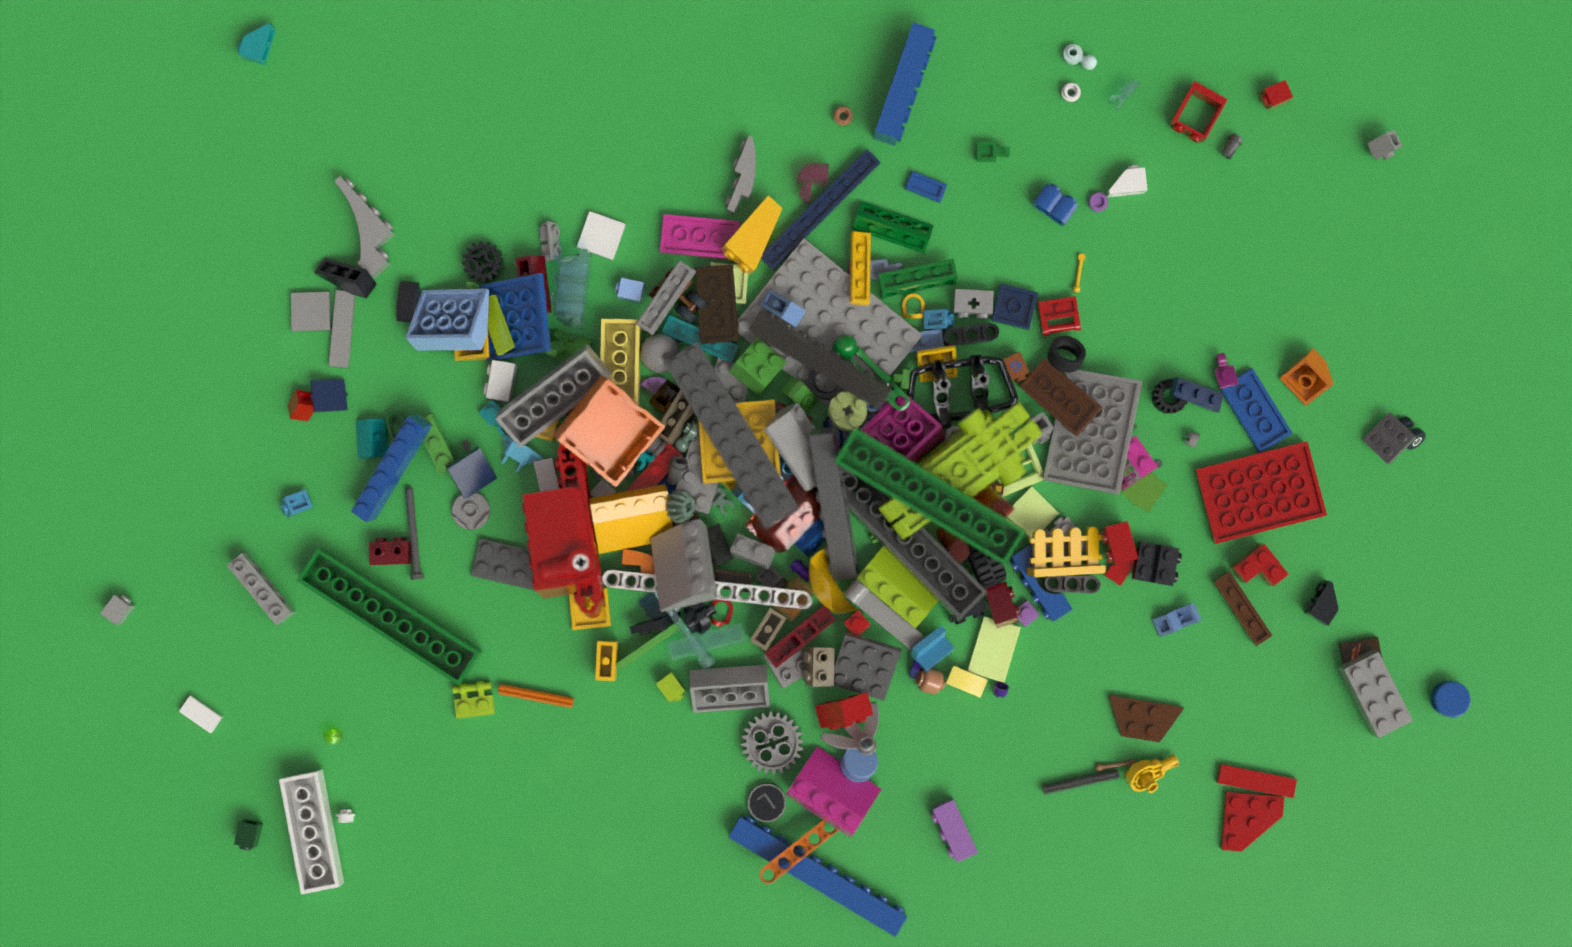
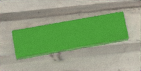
[616,619,684,669]

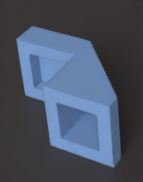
[1152,602,1201,637]

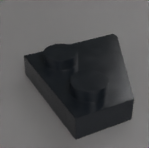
[630,611,681,636]

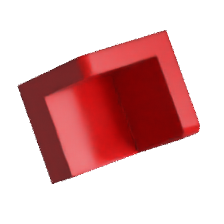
[288,390,314,421]

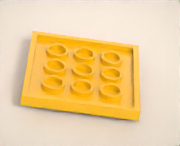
[698,400,781,484]

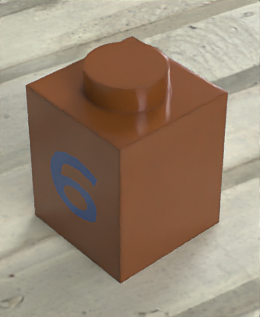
[1003,352,1029,383]

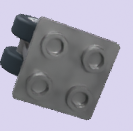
[1363,413,1426,465]

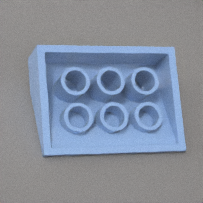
[406,289,489,351]

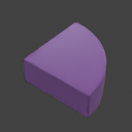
[640,377,667,395]

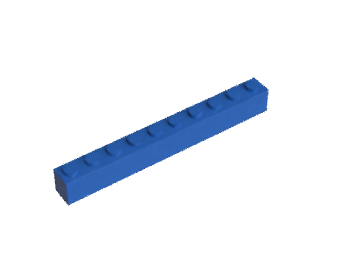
[729,815,907,937]

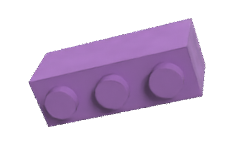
[930,798,978,863]

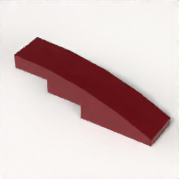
[765,605,836,668]

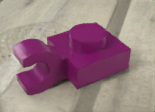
[1214,353,1239,389]

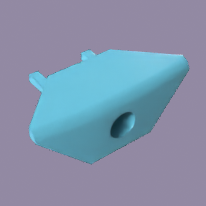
[501,434,543,472]

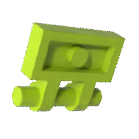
[452,680,495,719]

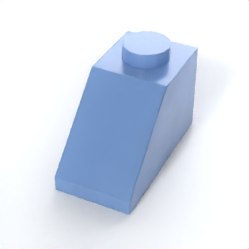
[760,289,806,327]

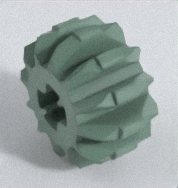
[666,490,696,523]

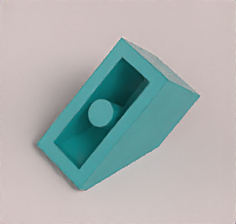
[238,23,276,65]

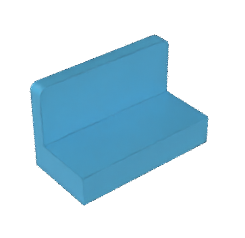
[911,626,954,671]

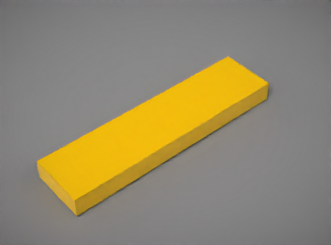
[849,231,871,306]

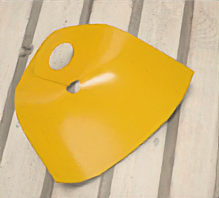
[809,547,859,613]

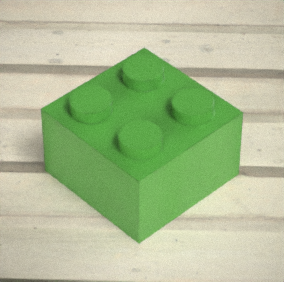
[729,337,787,396]

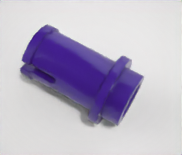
[790,559,809,582]

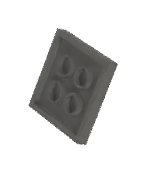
[834,631,901,701]

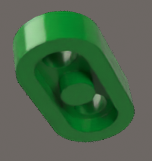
[385,411,405,442]

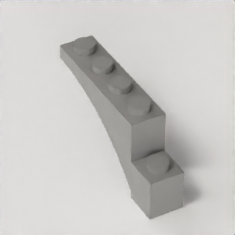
[334,176,395,279]

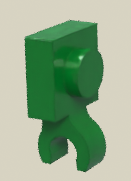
[977,142,1010,162]

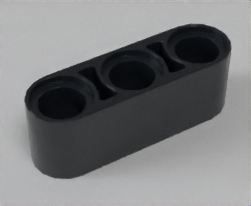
[943,323,999,347]

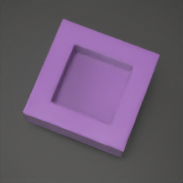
[1017,600,1040,627]

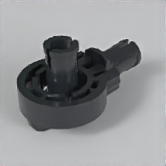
[683,602,717,635]

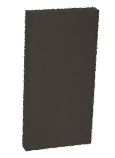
[695,265,739,344]

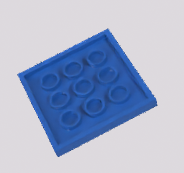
[479,273,551,361]

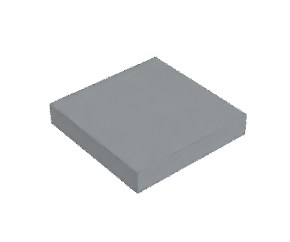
[291,292,331,332]

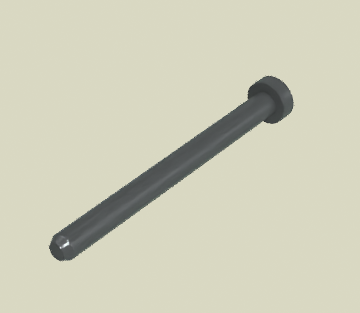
[405,487,424,580]

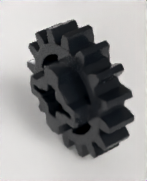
[461,241,504,283]

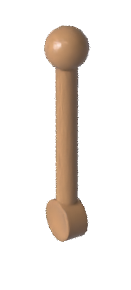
[1096,759,1136,771]

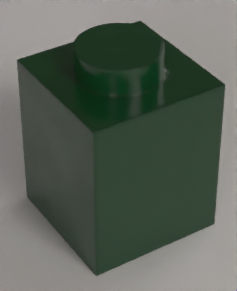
[234,819,263,850]

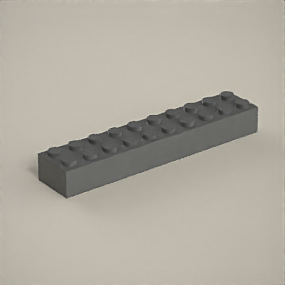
[664,342,800,529]
[843,473,987,621]

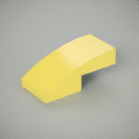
[946,665,988,698]

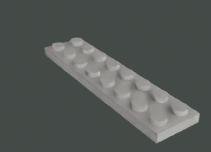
[675,358,749,515]

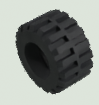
[965,543,1006,589]

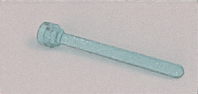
[655,591,716,669]

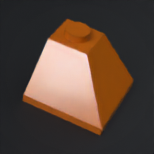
[1279,348,1334,406]

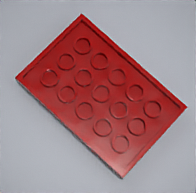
[1195,441,1327,544]

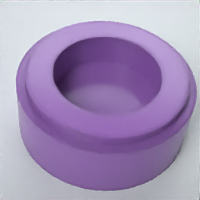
[1088,192,1108,212]

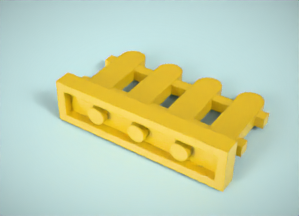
[1026,526,1106,577]

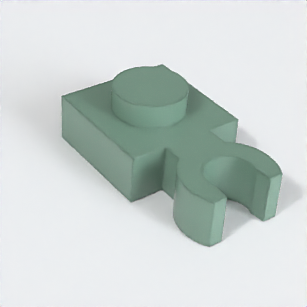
[711,485,734,515]

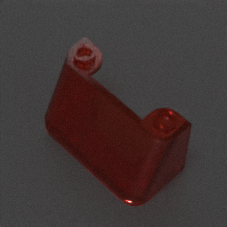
[936,484,1015,564]

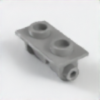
[539,221,562,262]

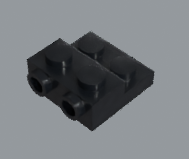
[1132,541,1182,586]

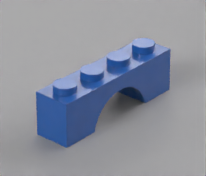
[1009,544,1073,622]

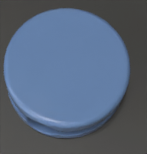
[840,746,878,782]

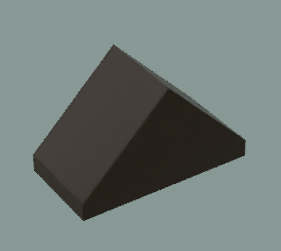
[649,380,681,414]

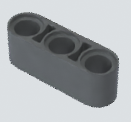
[1042,575,1101,594]

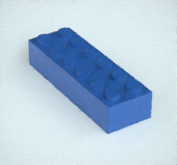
[873,22,937,146]

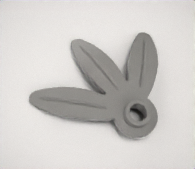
[820,702,879,755]

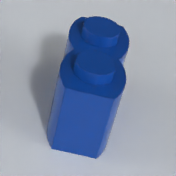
[1032,184,1078,226]

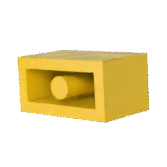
[595,640,618,681]

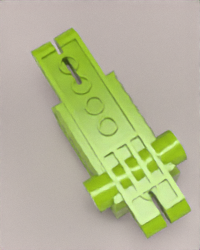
[878,402,1043,540]

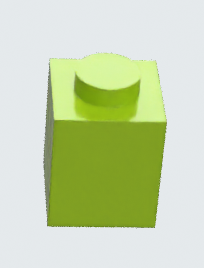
[656,671,686,703]

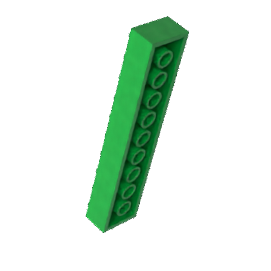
[834,426,1026,565]
[296,548,483,686]

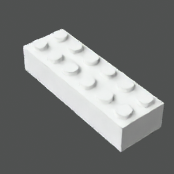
[279,769,344,894]

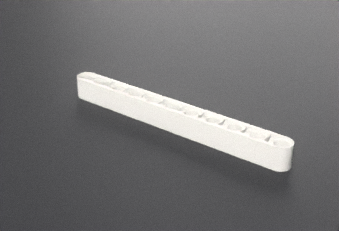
[603,570,812,609]

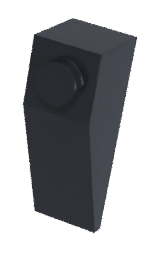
[314,258,377,299]

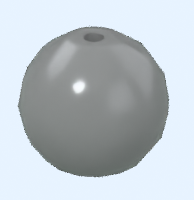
[640,334,679,373]

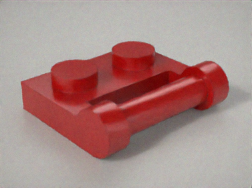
[1037,296,1081,337]

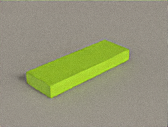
[488,295,515,355]

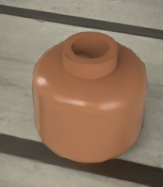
[915,668,946,695]

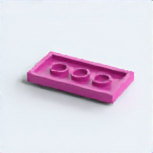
[660,214,740,259]

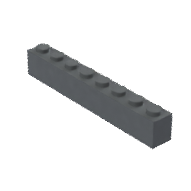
[807,427,859,580]

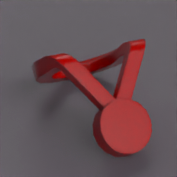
[709,600,734,627]

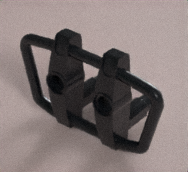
[906,354,1018,429]

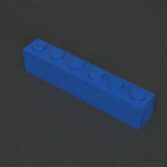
[351,414,433,522]

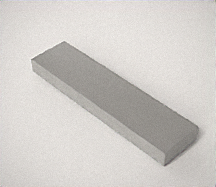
[636,260,696,335]
[329,290,356,368]

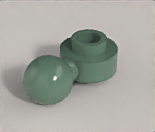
[675,420,699,453]

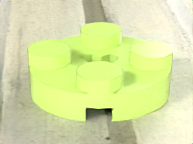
[828,392,867,431]

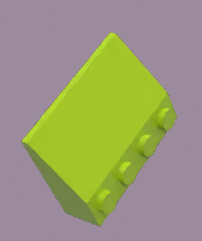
[856,546,938,629]

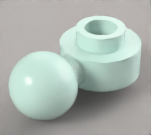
[1063,44,1097,70]

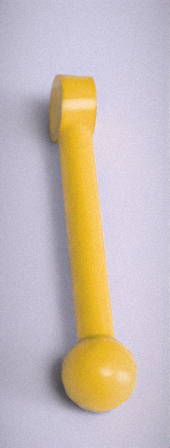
[1073,254,1086,293]

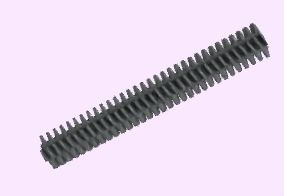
[1042,769,1120,796]

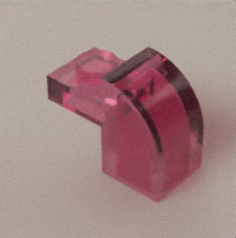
[797,163,829,204]

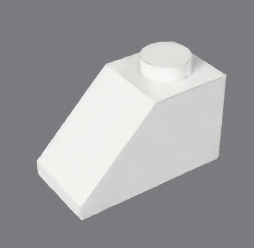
[1106,165,1148,197]

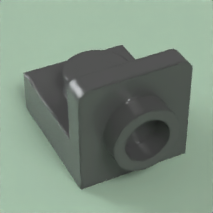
[755,565,789,589]

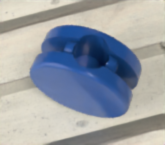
[1431,681,1471,717]

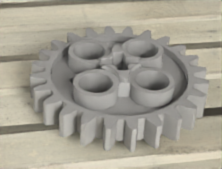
[741,711,804,774]

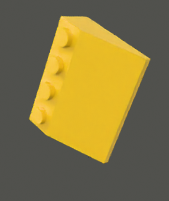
[589,484,673,554]

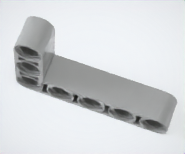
[843,579,926,651]

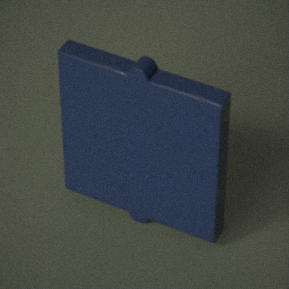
[310,379,348,413]

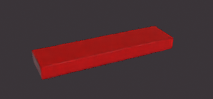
[1217,764,1297,798]

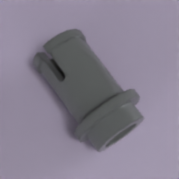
[1220,133,1243,159]

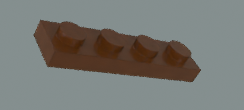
[1212,571,1273,646]

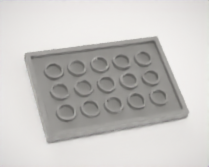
[1043,370,1143,495]

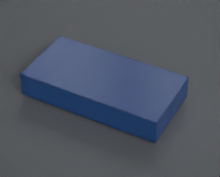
[905,171,947,203]

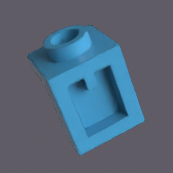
[924,309,954,330]
[280,489,313,518]

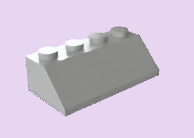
[764,402,817,492]
[690,665,770,713]

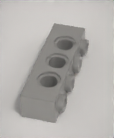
[227,553,296,625]

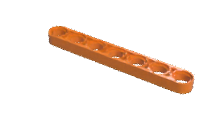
[759,820,839,884]

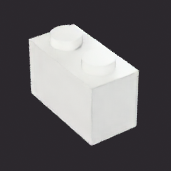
[484,360,518,402]

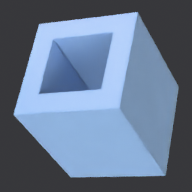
[615,278,645,303]

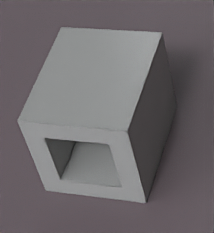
[100,594,135,625]

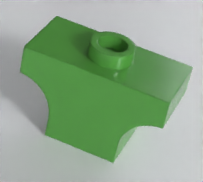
[781,377,819,414]

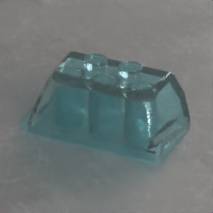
[551,249,591,330]

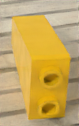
[721,195,782,275]

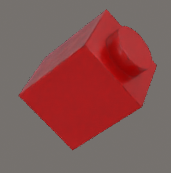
[1260,80,1293,110]
[843,610,871,635]

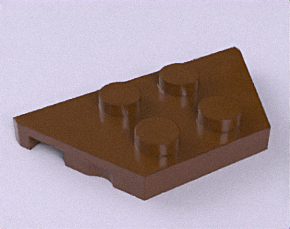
[1109,695,1183,743]

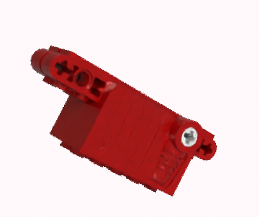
[522,444,606,618]

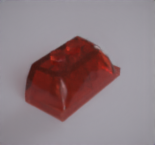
[745,474,821,553]

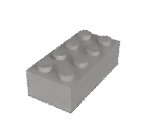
[1338,650,1413,738]

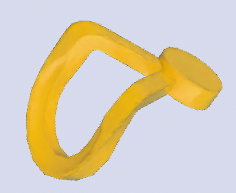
[902,293,926,319]

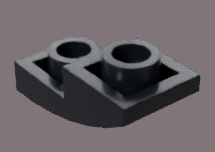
[396,281,420,323]

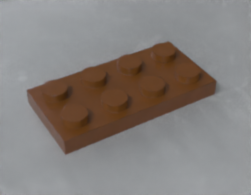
[1019,358,1103,437]

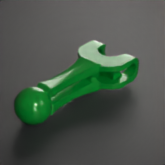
[833,334,910,411]

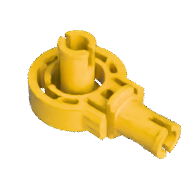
[1125,754,1179,793]

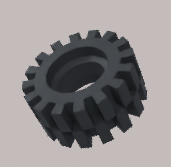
[1152,379,1187,414]

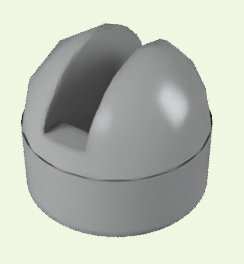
[1184,432,1200,448]

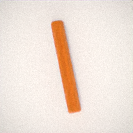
[498,684,574,708]

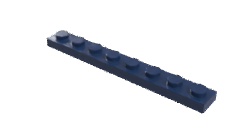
[761,149,881,271]

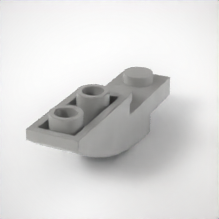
[725,136,756,215]

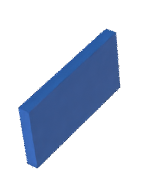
[1219,368,1292,453]

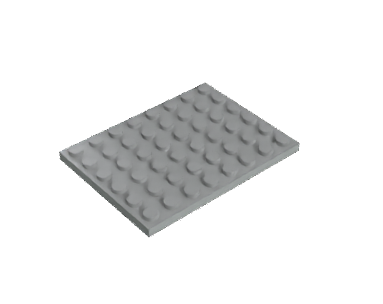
[738,238,923,416]

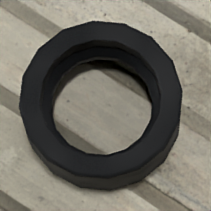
[1047,336,1086,373]
[808,362,846,400]

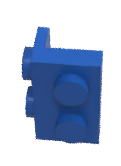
[787,510,827,557]

